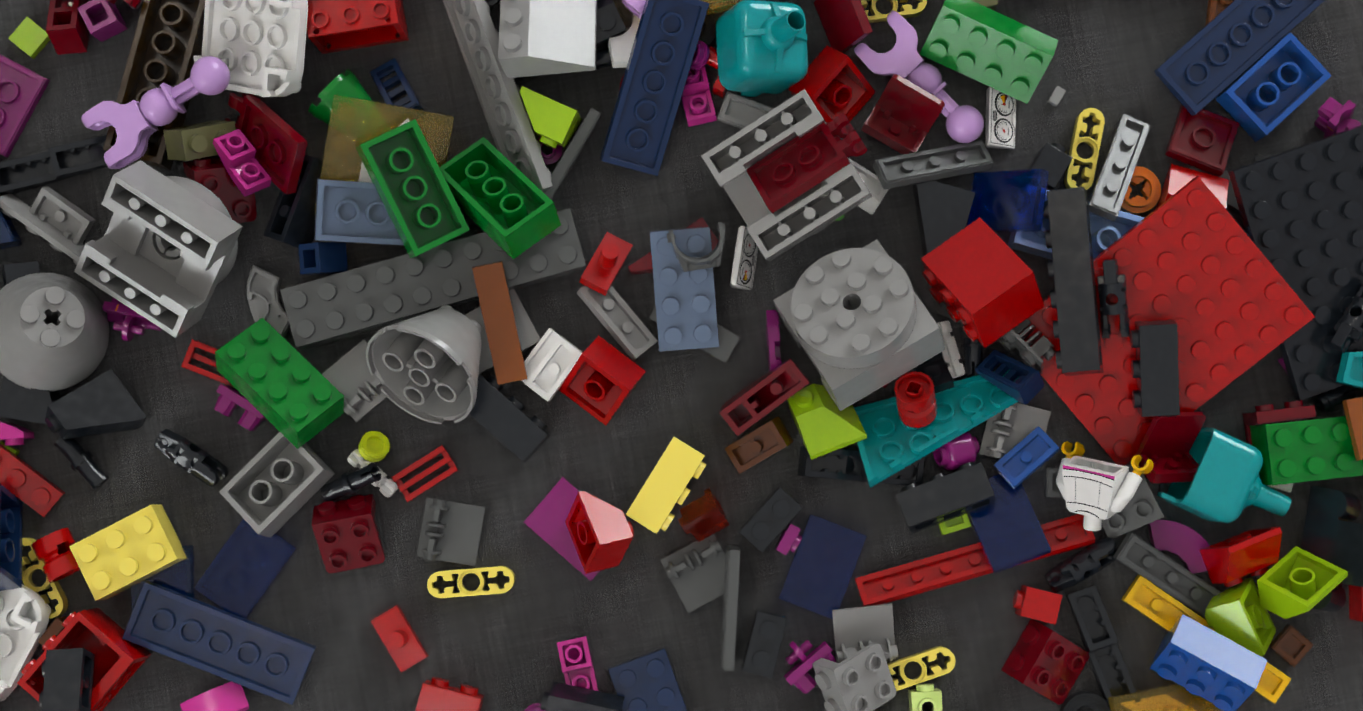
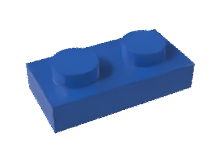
[993,426,1059,489]

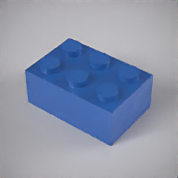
[1216,32,1332,142]
[1150,614,1268,711]

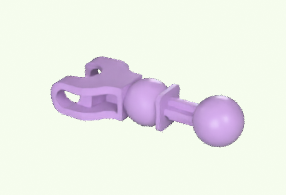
[854,10,984,143]
[81,56,230,169]

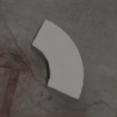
[247,265,290,338]

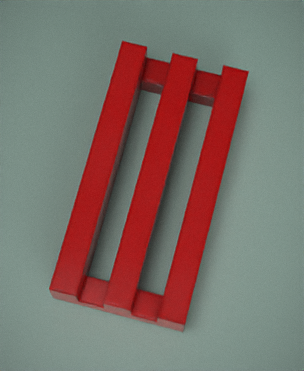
[181,339,235,388]
[392,445,459,502]

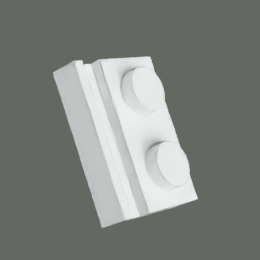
[521,328,583,402]

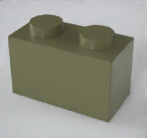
[163,120,236,161]

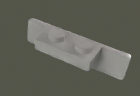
[0,186,96,265]

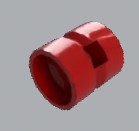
[894,371,937,428]
[31,527,80,583]

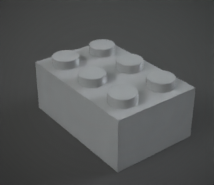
[219,432,335,538]

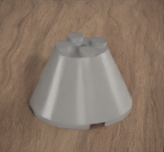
[0,273,109,391]
[366,305,482,424]

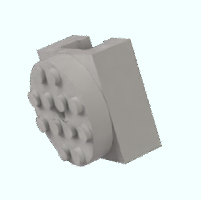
[701,89,872,261]
[74,160,243,338]
[773,239,945,411]

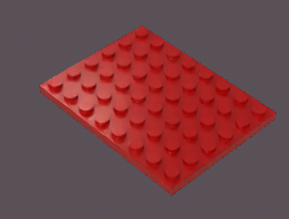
[1019,176,1315,466]

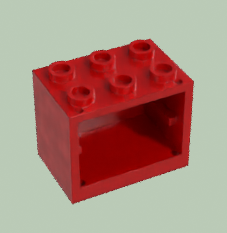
[307,0,409,54]
[921,217,1044,348]
[17,607,152,711]

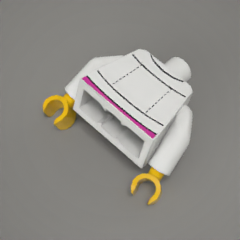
[1056,441,1154,531]

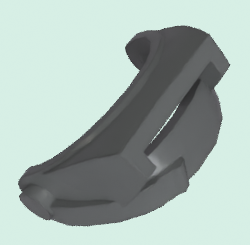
[667,222,726,272]

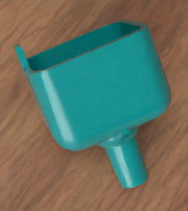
[716,0,809,97]
[1157,428,1292,523]

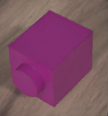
[77,0,128,42]

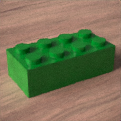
[920,0,1058,104]
[356,119,470,258]
[439,137,561,259]
[215,317,344,449]
[1250,416,1363,485]

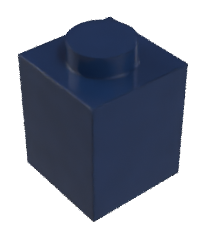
[298,242,348,275]

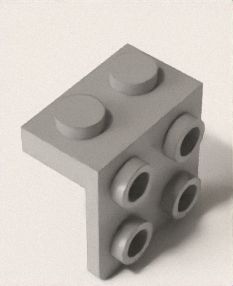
[812,643,896,711]

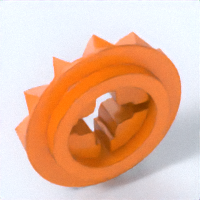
[1121,166,1161,214]

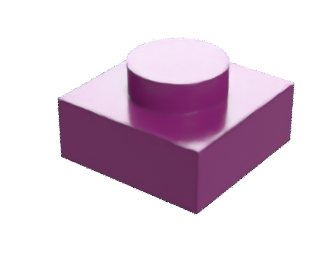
[774,523,803,555]

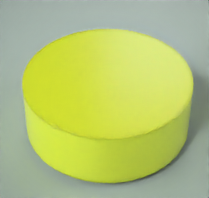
[358,431,390,462]

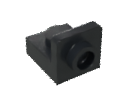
[913,352,954,393]

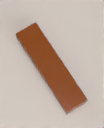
[472,261,527,385]

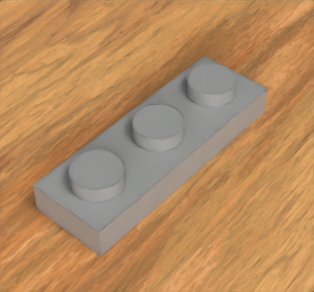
[577,285,658,362]

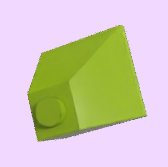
[520,86,582,149]
[787,384,867,460]
[1257,546,1348,619]
[1205,577,1276,656]

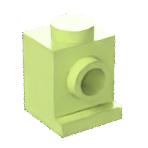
[908,683,943,711]

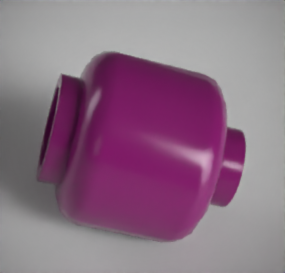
[933,431,980,471]

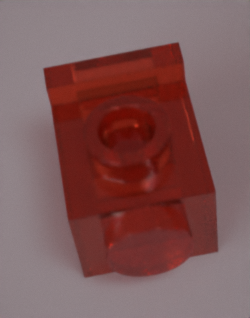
[678,488,730,542]

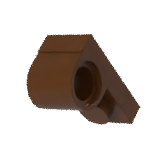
[724,416,794,474]

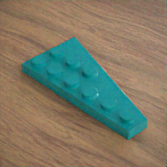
[854,369,1020,488]

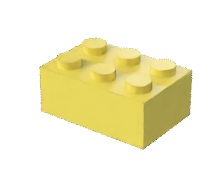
[625,437,707,534]
[69,504,188,601]

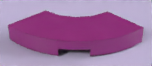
[766,310,782,372]
[1147,520,1210,574]

